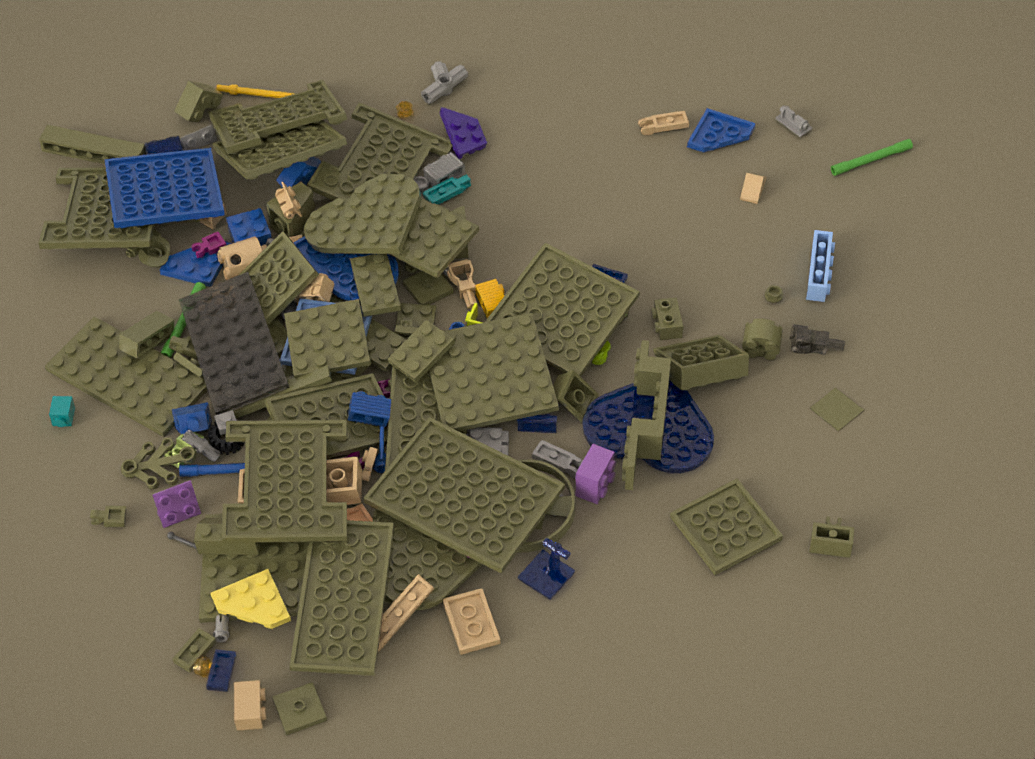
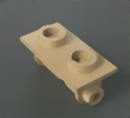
[275,182,302,219]

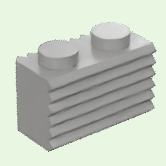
[424,152,465,187]

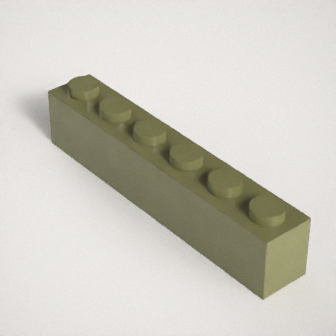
[39,125,147,164]

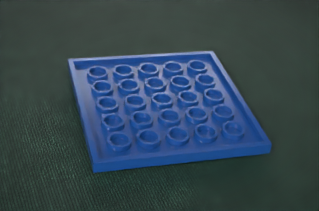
[105,148,225,228]

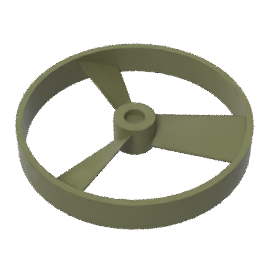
[518,459,576,552]

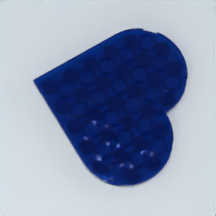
[583,379,714,473]

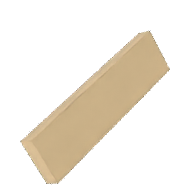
[378,574,435,652]

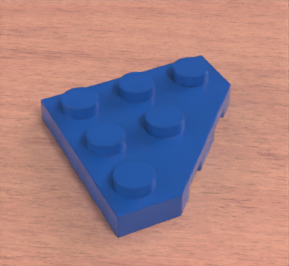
[687,108,756,152]
[160,241,232,287]

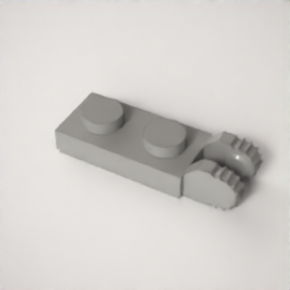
[532,440,583,479]

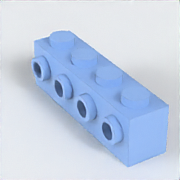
[806,230,835,302]

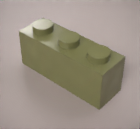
[119,310,174,359]

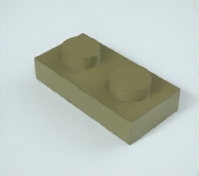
[172,628,216,673]

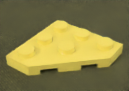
[210,569,291,629]

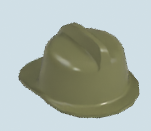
[139,236,170,267]

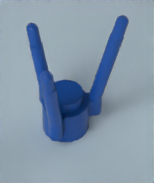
[372,426,386,473]

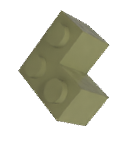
[174,81,224,123]

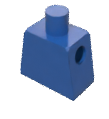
[172,402,212,434]

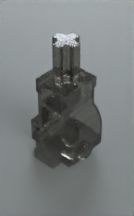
[790,324,845,355]

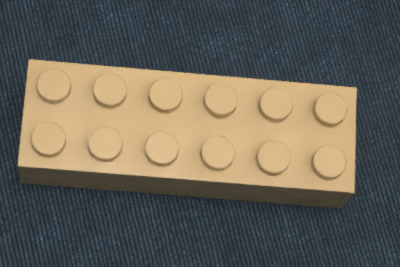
[238,457,362,505]

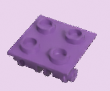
[152,480,201,528]

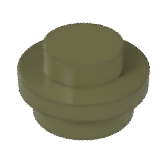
[765,285,783,303]

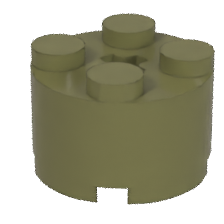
[742,319,783,360]

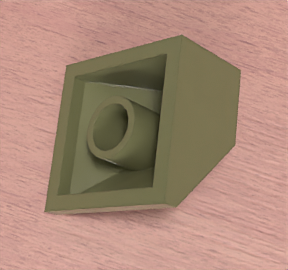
[553,370,599,424]

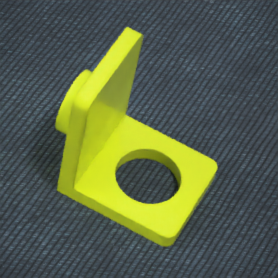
[465,303,483,326]

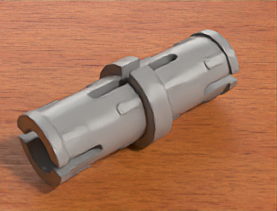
[182,430,221,462]

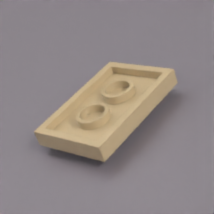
[443,588,501,655]

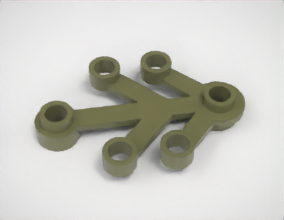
[121,437,197,490]

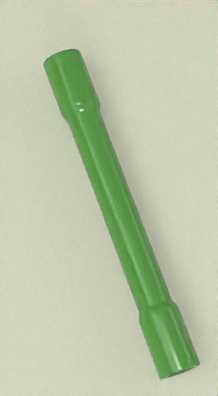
[831,139,913,176]
[161,282,206,358]

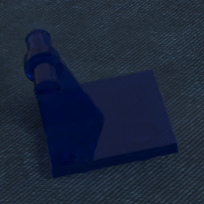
[518,538,575,600]

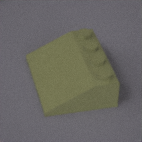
[653,335,749,390]

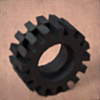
[208,422,244,455]

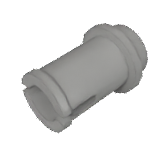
[213,614,230,642]

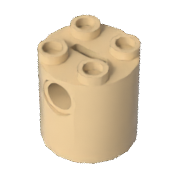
[217,236,267,282]

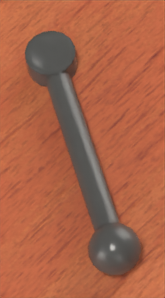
[167,532,198,552]

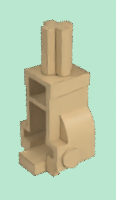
[446,259,477,310]

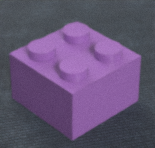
[575,444,616,504]

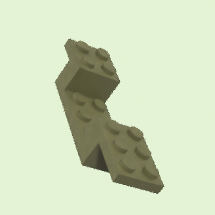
[622,340,671,490]

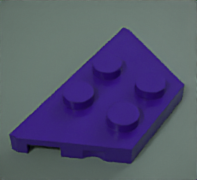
[439,107,487,159]

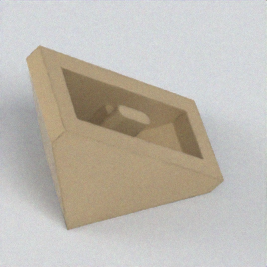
[740,172,767,204]

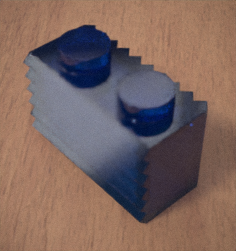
[145,135,183,155]

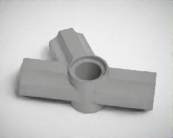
[421,61,468,104]

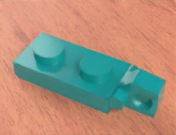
[423,175,471,205]

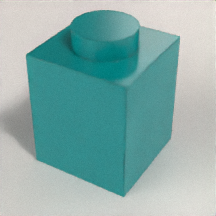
[49,396,75,427]

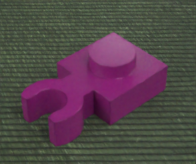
[192,231,226,258]

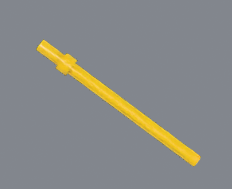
[216,84,296,98]

